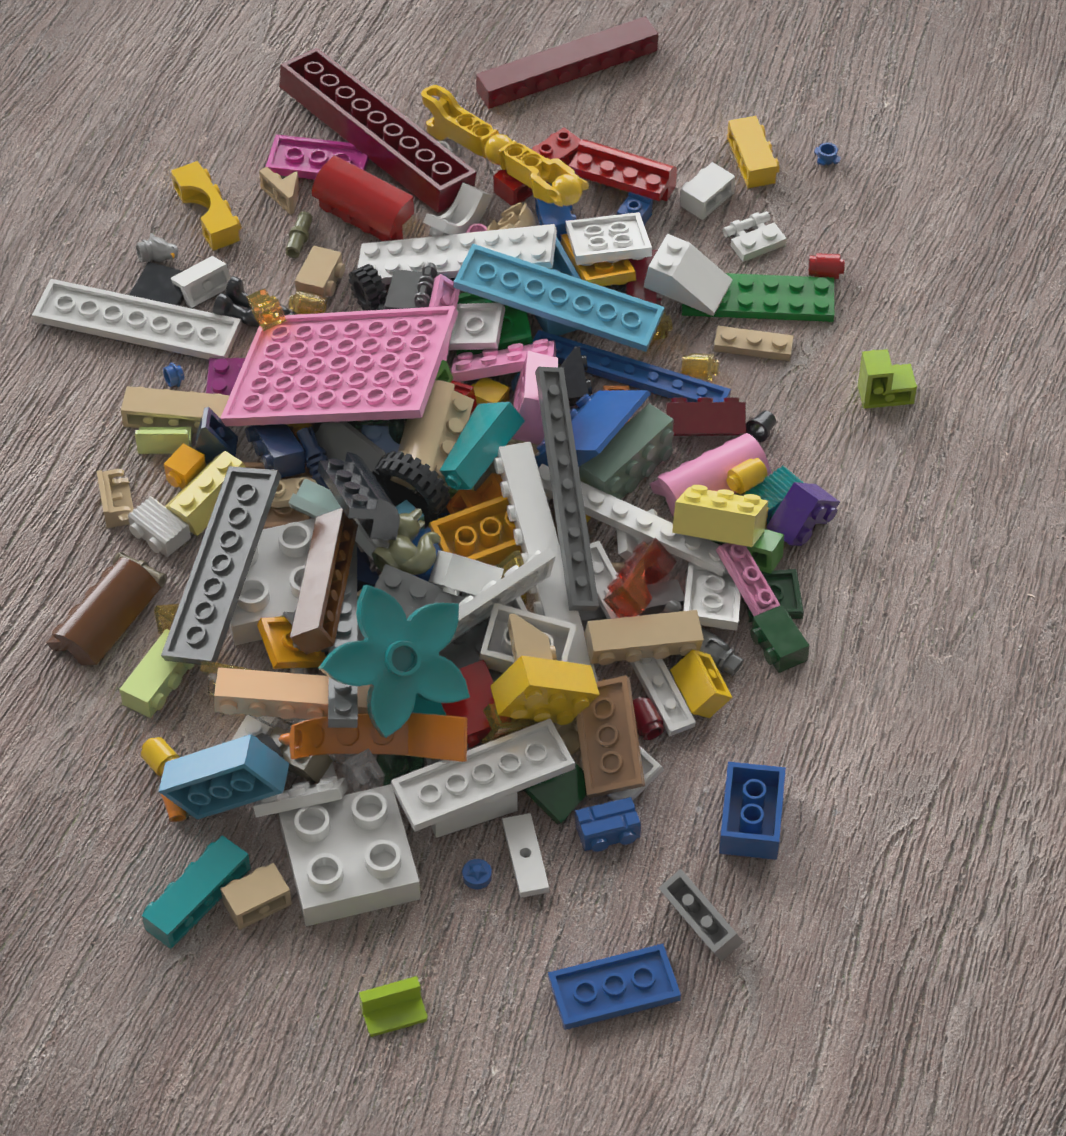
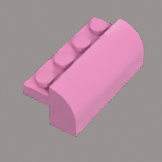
[650,433,772,516]

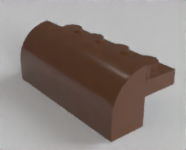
[46,557,162,666]

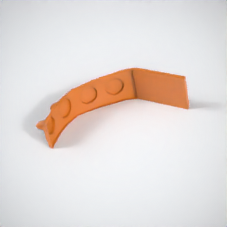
[279,712,467,762]

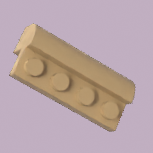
[390,380,474,490]

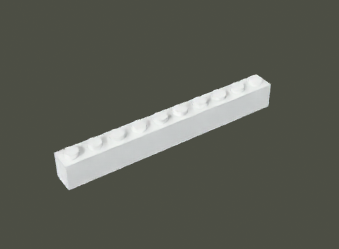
[494,442,598,682]

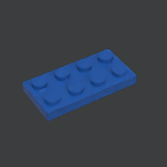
[548,944,681,1030]

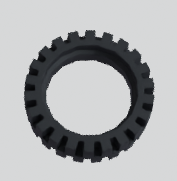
[372,451,450,524]

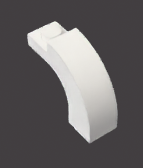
[423,183,493,236]

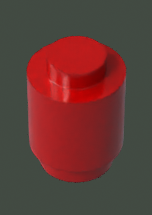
[808,253,845,279]

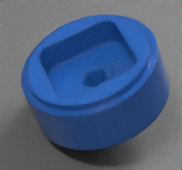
[462,859,492,889]

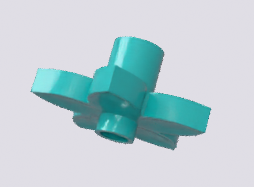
[319,585,470,738]

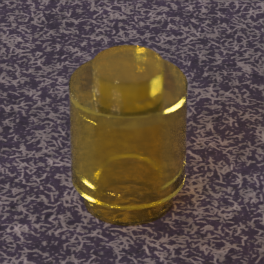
[288,290,327,315]
[682,353,720,380]

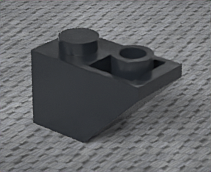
[560,347,592,406]

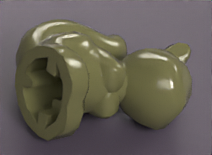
[371,509,441,575]

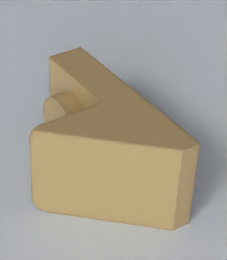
[259,167,299,215]

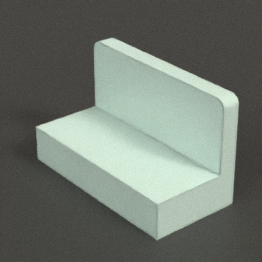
[289,479,341,518]

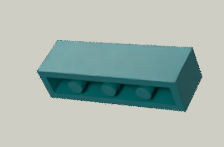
[142,835,251,949]

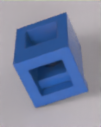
[617,192,653,226]

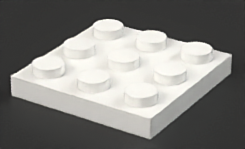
[566,212,652,266]

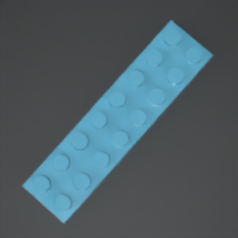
[454,243,664,352]

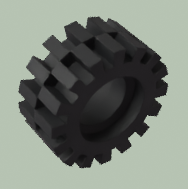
[349,264,388,311]

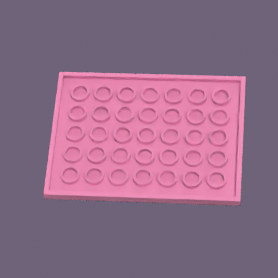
[220,306,458,426]

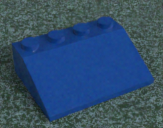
[535,390,651,467]

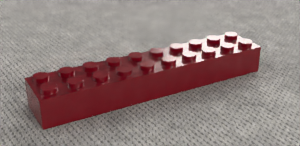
[279,47,476,213]

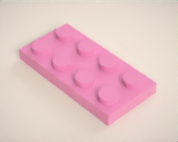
[451,339,556,382]

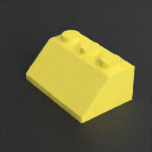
[165,451,246,536]

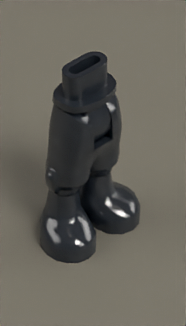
[213,276,297,328]

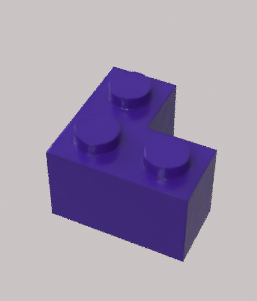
[766,482,840,546]

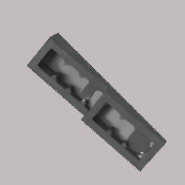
[578,579,684,632]

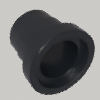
[746,410,776,442]

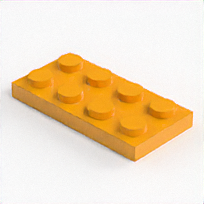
[561,234,636,286]

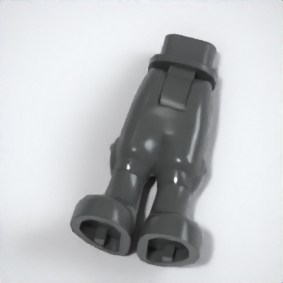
[662,599,744,676]

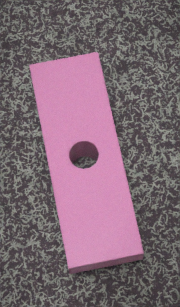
[716,543,780,616]

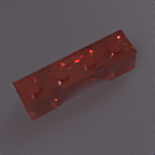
[603,537,677,618]

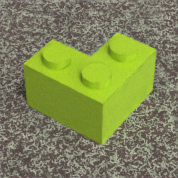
[858,349,917,409]

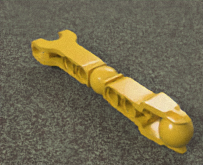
[421,85,589,207]

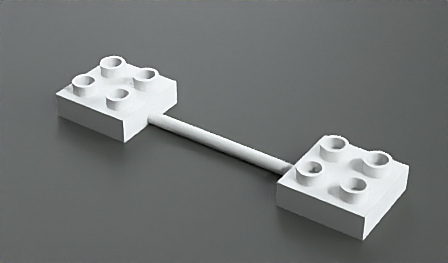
[230,518,421,926]

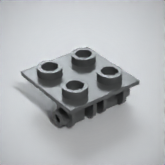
[384,262,444,309]

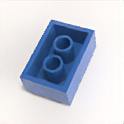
[719,762,786,860]

